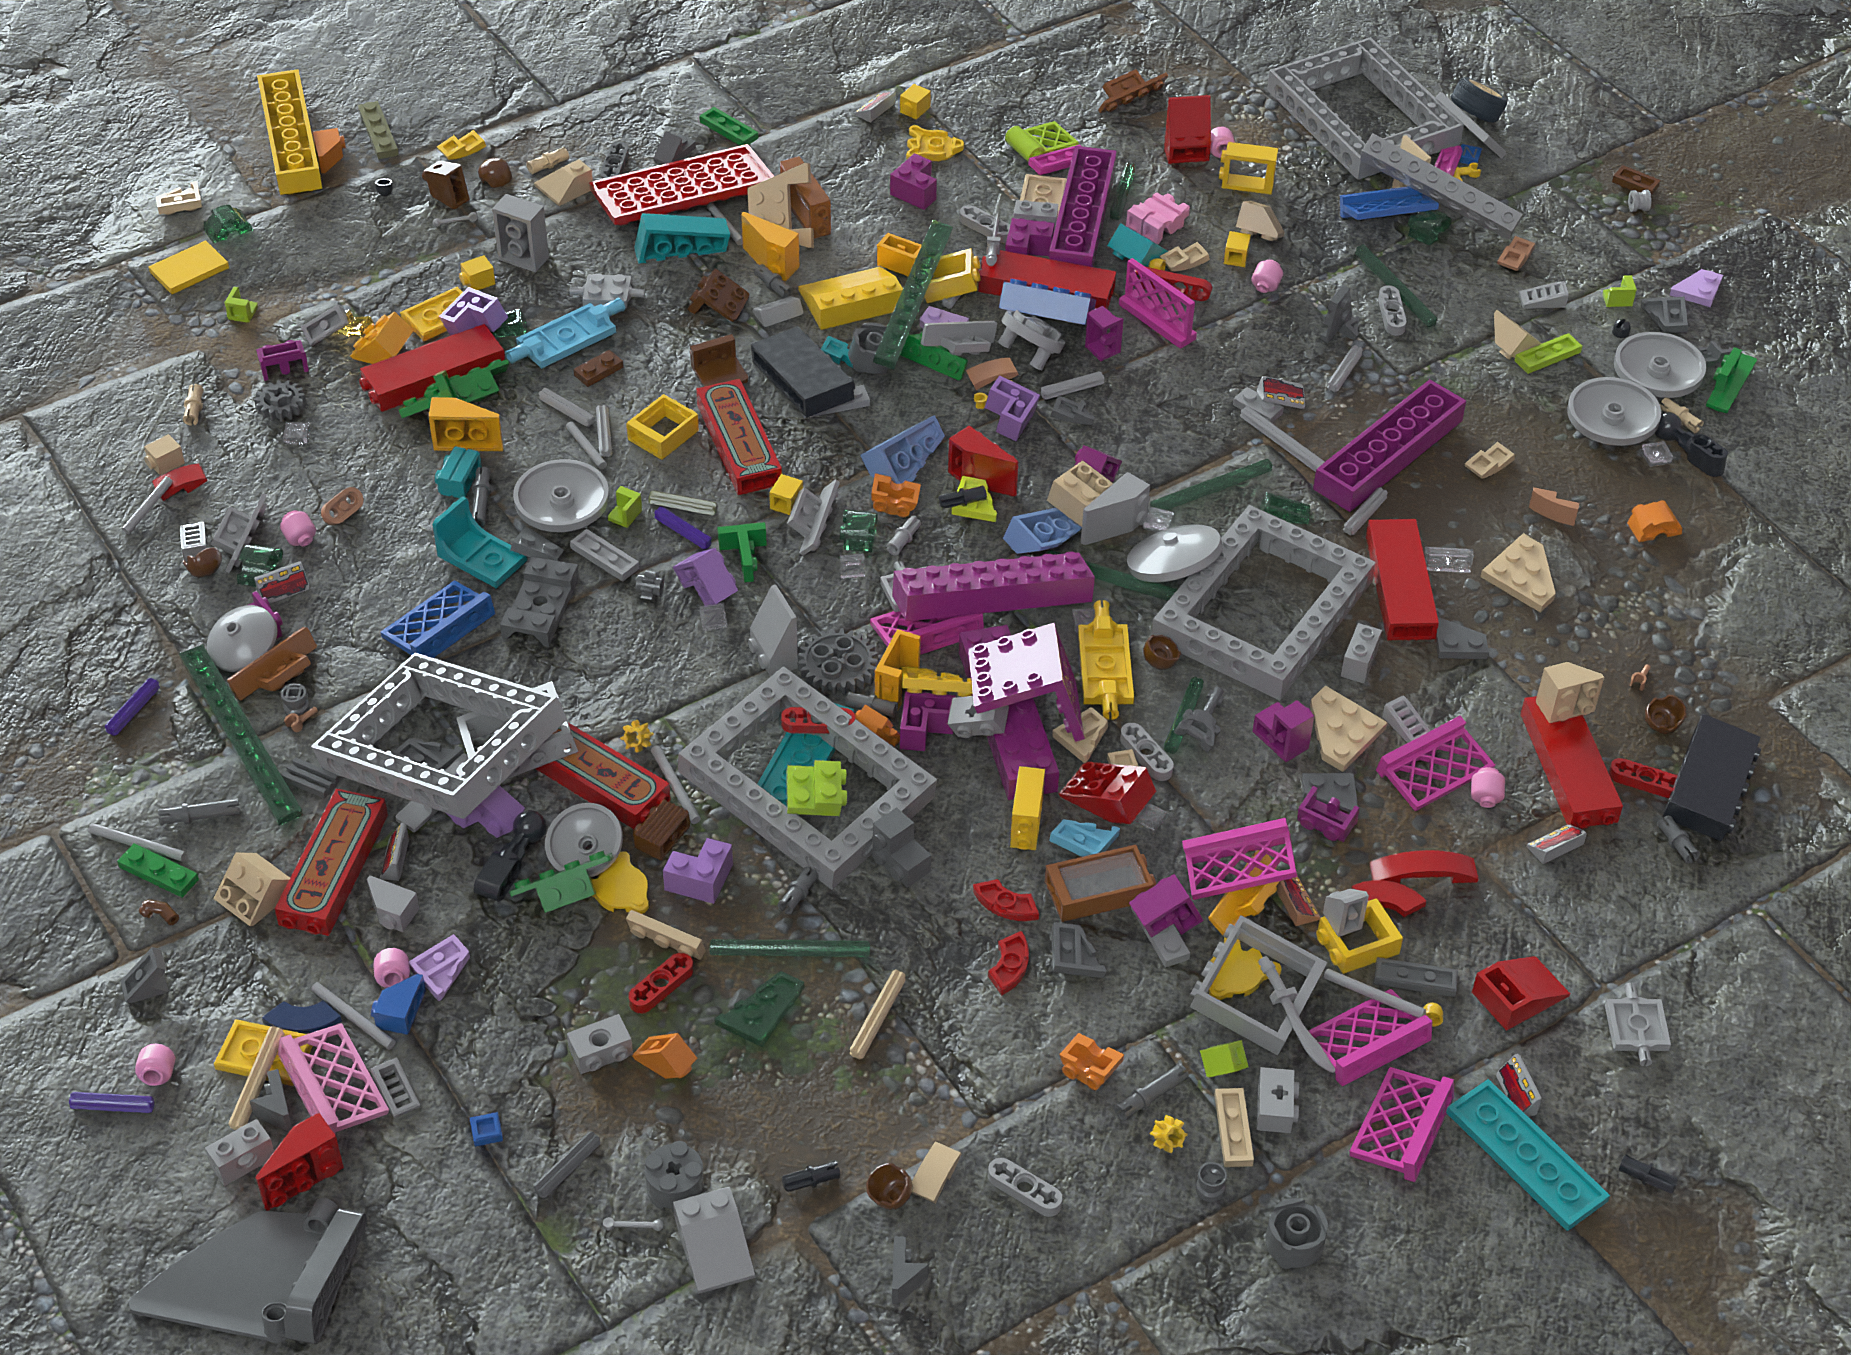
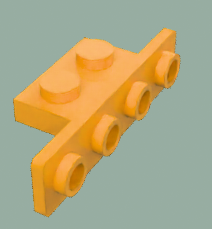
[1208,850,1279,935]

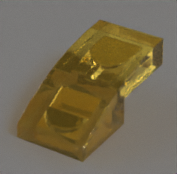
[335,310,374,337]

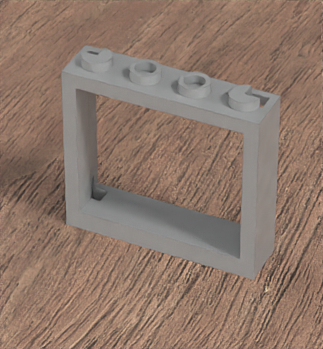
[456,681,578,779]
[1190,915,1327,1056]

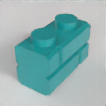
[435,446,482,498]

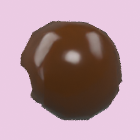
[478,157,512,188]
[182,547,222,578]
[1143,635,1181,670]
[1645,694,1686,734]
[866,1163,914,1210]

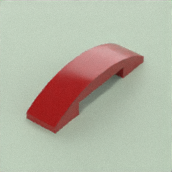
[1369,850,1478,884]

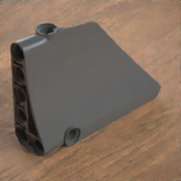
[128,1198,367,1344]

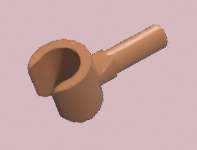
[1630,665,1651,690]
[284,707,318,732]

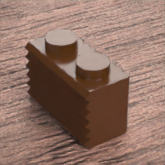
[633,799,690,860]

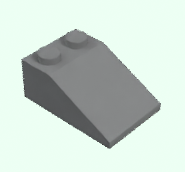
[1081,472,1150,545]
[748,585,798,677]
[673,1186,755,1294]

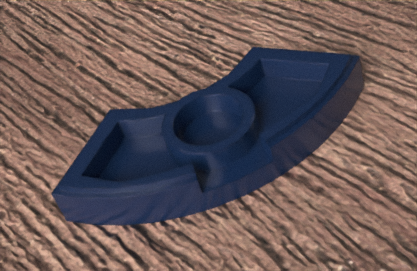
[262,1001,342,1034]

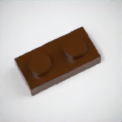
[1612,165,1661,196]
[573,350,624,387]

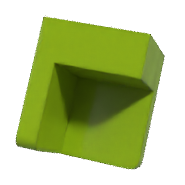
[1602,275,1637,307]
[225,287,258,323]
[608,486,642,528]
[1200,1040,1248,1077]

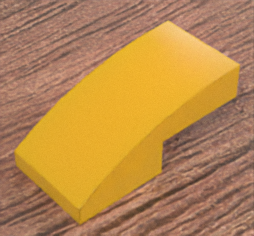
[437,130,486,160]

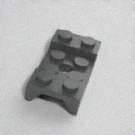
[500,556,579,647]

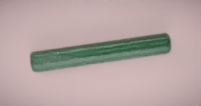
[1110,162,1136,220]
[1163,676,1204,754]

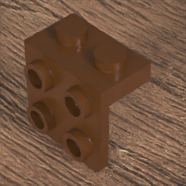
[687,268,750,322]
[690,334,748,387]

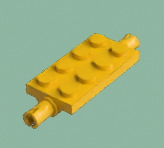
[1078,600,1134,720]

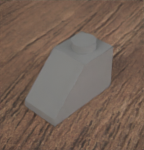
[367,875,419,932]
[1323,889,1369,937]

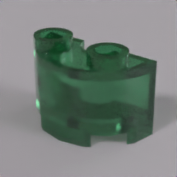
[203,204,253,243]
[1408,210,1452,246]
[839,509,878,552]
[237,544,283,587]

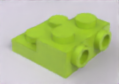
[786,760,847,816]

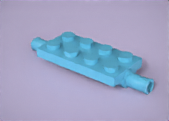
[505,297,625,369]

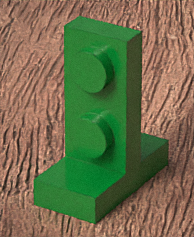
[399,370,458,418]
[717,522,767,582]

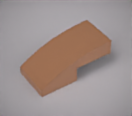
[1497,236,1535,271]
[966,358,1019,390]
[1529,487,1579,526]

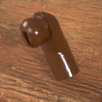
[139,899,179,925]

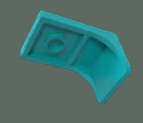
[433,497,528,588]

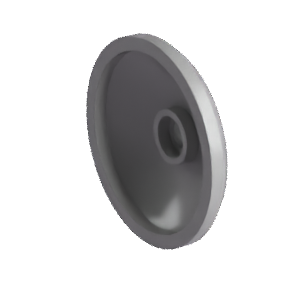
[207,605,277,672]
[545,803,623,877]

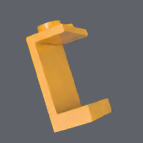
[875,629,921,710]

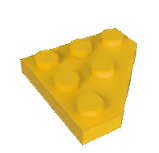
[901,666,973,697]

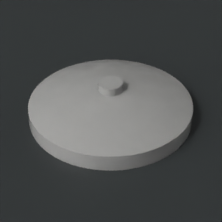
[1614,332,1706,398]
[1567,377,1661,446]
[513,459,609,532]
[1127,525,1223,582]

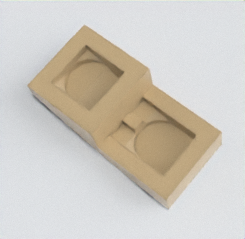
[1160,242,1210,271]
[1465,442,1515,478]
[912,1141,962,1204]

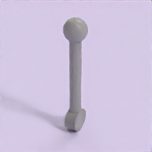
[433,212,478,227]
[603,1217,664,1231]

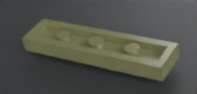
[358,101,399,160]

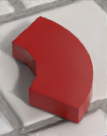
[973,879,1039,921]
[1352,880,1426,917]
[988,931,1029,996]

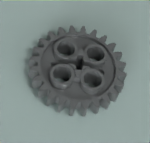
[798,628,878,695]

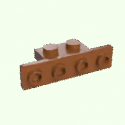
[1098,69,1169,114]
[227,627,317,700]

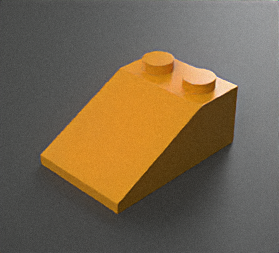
[741,212,800,282]
[428,397,504,451]

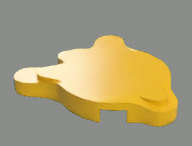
[906,125,964,161]
[591,851,649,914]
[1209,937,1282,1000]

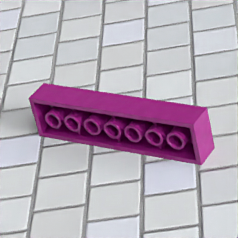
[1049,146,1117,267]
[1313,379,1466,512]
[892,552,1095,621]
[959,625,1059,800]

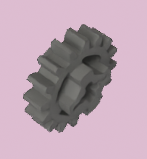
[254,380,306,422]

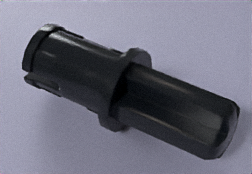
[939,485,987,509]
[1619,1154,1678,1193]
[782,1160,840,1192]

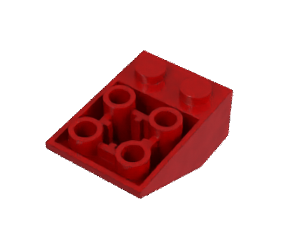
[1164,95,1211,164]
[948,426,1018,497]
[1059,762,1156,824]
[1472,956,1571,1031]
[255,1113,344,1211]

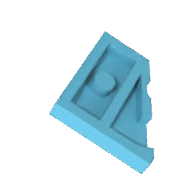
[1049,819,1120,857]

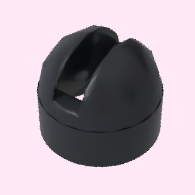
[375,179,393,196]
[1612,318,1631,338]

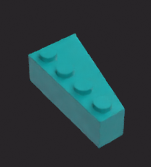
[634,213,730,264]

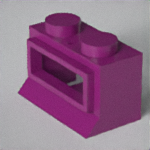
[1085,306,1124,361]
[256,340,309,381]
[1297,786,1359,842]

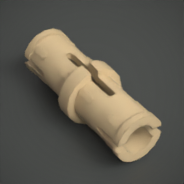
[526,147,569,174]
[183,384,204,426]
[1660,398,1704,433]

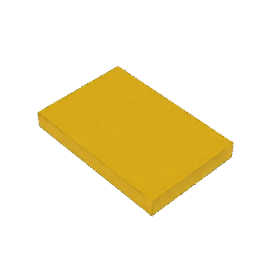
[148,240,229,294]
[400,287,463,341]
[214,1019,313,1086]

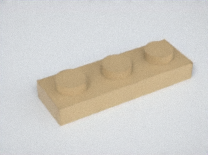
[626,910,706,960]
[1214,1088,1254,1167]

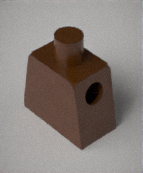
[422,161,470,210]

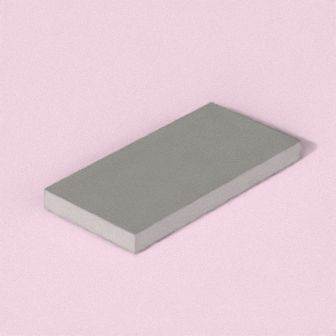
[1435,92,1507,159]

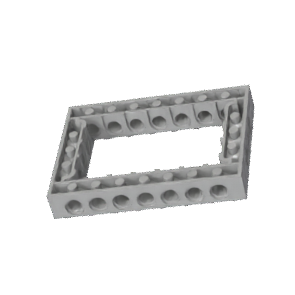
[1267,37,1464,180]
[1151,505,1376,700]
[311,653,567,819]
[678,666,937,890]

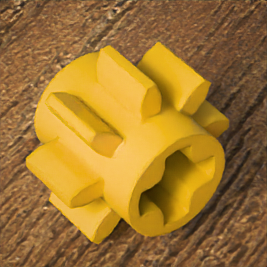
[620,720,654,753]
[1150,1115,1188,1153]

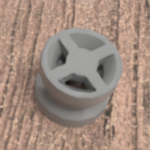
[1628,190,1651,212]

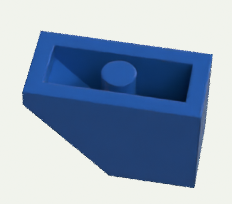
[371,974,426,1035]

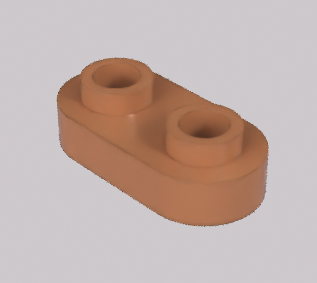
[321,487,364,525]

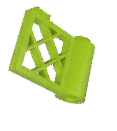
[1005,121,1079,162]

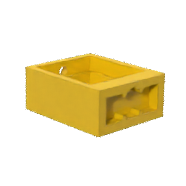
[1219,142,1278,195]
[920,248,981,303]
[626,394,699,460]
[1010,766,1045,850]
[1316,898,1403,974]

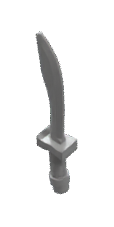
[986,213,1000,266]
[1258,956,1335,1073]

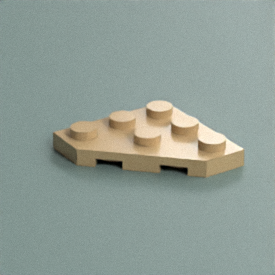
[1481,533,1556,613]
[1310,685,1387,772]

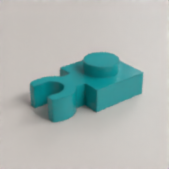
[821,336,853,368]

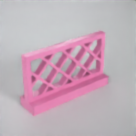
[278,1023,389,1134]

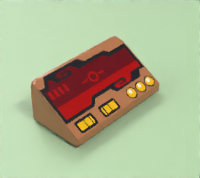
[1276,877,1320,926]

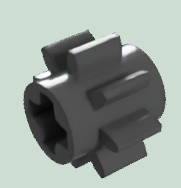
[635,570,664,600]

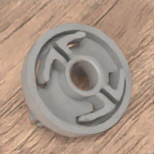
[998,310,1065,371]

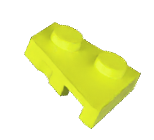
[951,476,997,522]

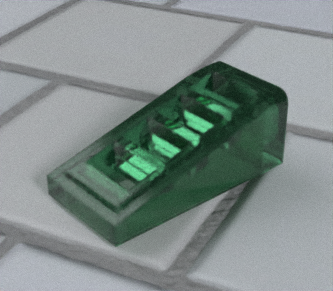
[490,308,527,337]
[1260,492,1310,524]

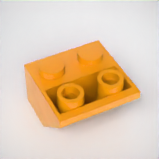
[877,233,936,279]
[350,311,414,364]

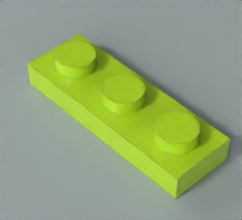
[1514,333,1582,374]

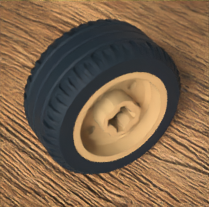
[1451,77,1507,123]

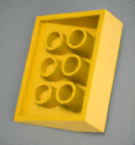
[798,267,903,330]

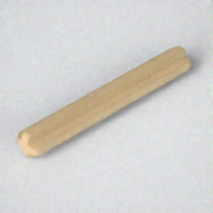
[850,970,906,1059]
[229,1026,284,1130]

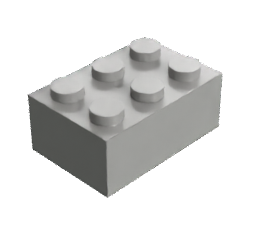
[492,194,549,272]

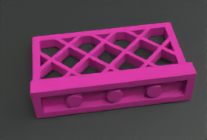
[1119,258,1197,349]
[870,611,984,655]
[1376,716,1495,811]
[1182,818,1298,900]
[1309,989,1432,1087]
[1349,1067,1454,1182]

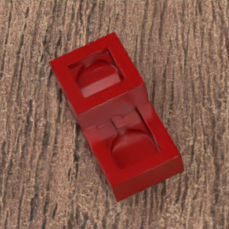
[152,463,208,501]

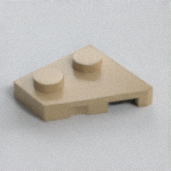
[156,181,202,215]
[1053,707,1108,763]

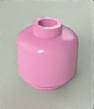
[1210,127,1235,158]
[1251,259,1283,293]
[280,510,316,547]
[1471,767,1505,808]
[374,948,410,988]
[135,1044,175,1086]

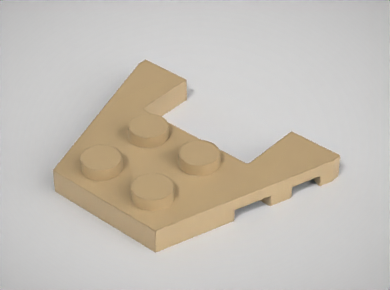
[748,163,814,248]

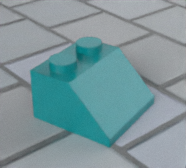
[1107,223,1168,267]

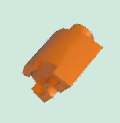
[871,473,921,517]
[1627,500,1682,542]
[855,704,900,746]
[1059,1033,1124,1090]

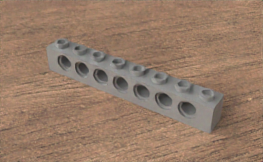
[1360,133,1522,240]

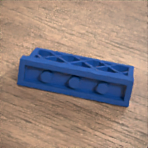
[1340,186,1439,220]
[380,580,495,658]

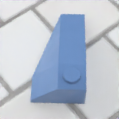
[860,415,945,484]
[1003,508,1082,554]

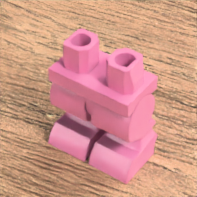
[1126,193,1190,245]

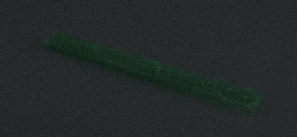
[873,220,953,370]
[179,644,303,826]

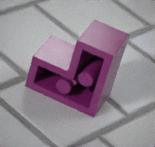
[890,153,937,210]
[1005,218,1054,257]
[1074,445,1122,482]
[900,691,956,751]
[1252,700,1314,762]
[1129,874,1204,938]

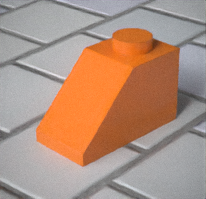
[313,128,346,174]
[632,1033,697,1079]

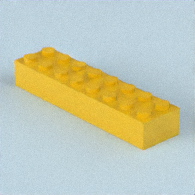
[257,69,322,195]

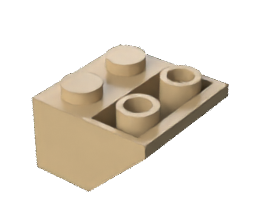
[1236,201,1285,241]
[1047,461,1113,527]
[1536,662,1604,723]
[213,852,290,926]

